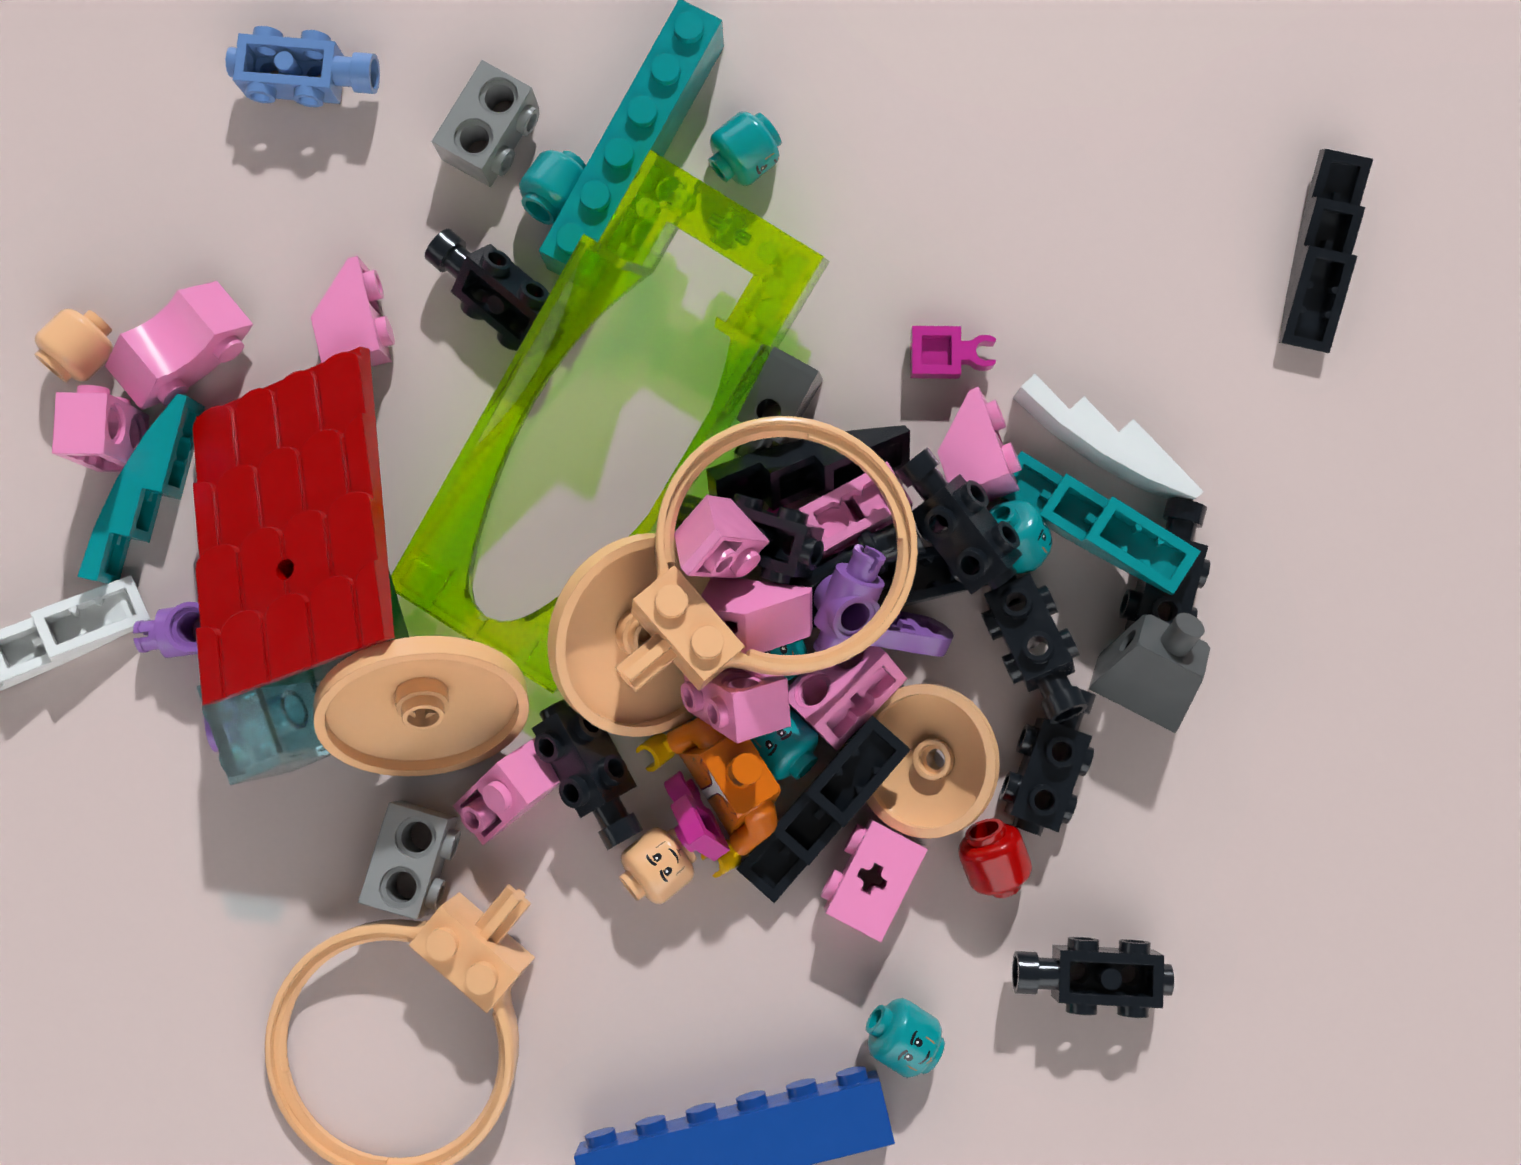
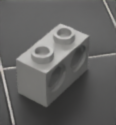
[431,60,539,187]
[358,800,461,920]

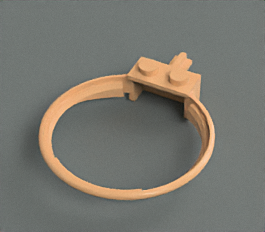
[615,416,918,692]
[265,884,535,1165]

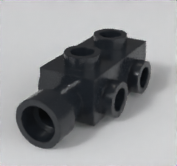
[424,229,564,354]
[895,447,1023,594]
[675,493,824,584]
[1119,497,1210,631]
[981,573,1088,724]
[999,688,1096,836]
[531,699,643,850]
[1012,937,1174,1018]

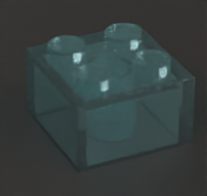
[197,682,332,786]

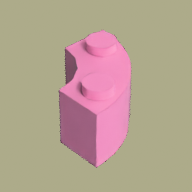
[105,281,253,410]

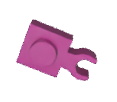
[910,326,996,379]
[664,771,730,861]

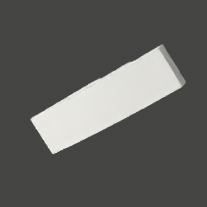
[1013,374,1204,501]
[0,575,151,691]

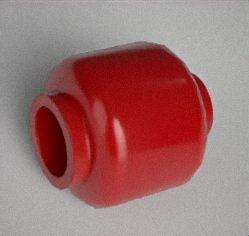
[958,818,1032,898]

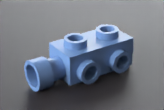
[225,26,380,107]

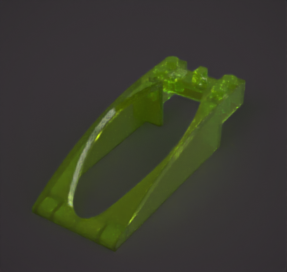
[391,150,830,694]

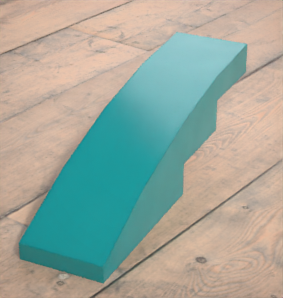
[77,394,205,584]
[999,451,1201,595]

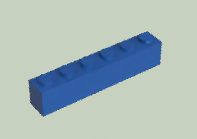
[574,1066,895,1165]

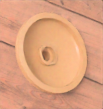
[860,684,1000,839]

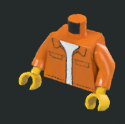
[636,718,781,878]

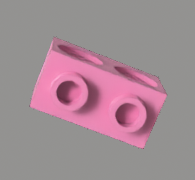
[52,385,149,472]
[799,462,913,560]
[788,646,908,751]
[681,668,791,743]

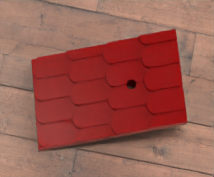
[192,346,409,706]

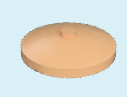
[547,533,711,737]
[313,636,529,776]

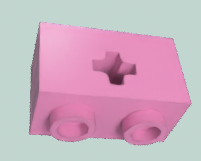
[820,818,928,942]

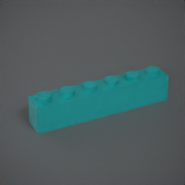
[539,0,724,291]

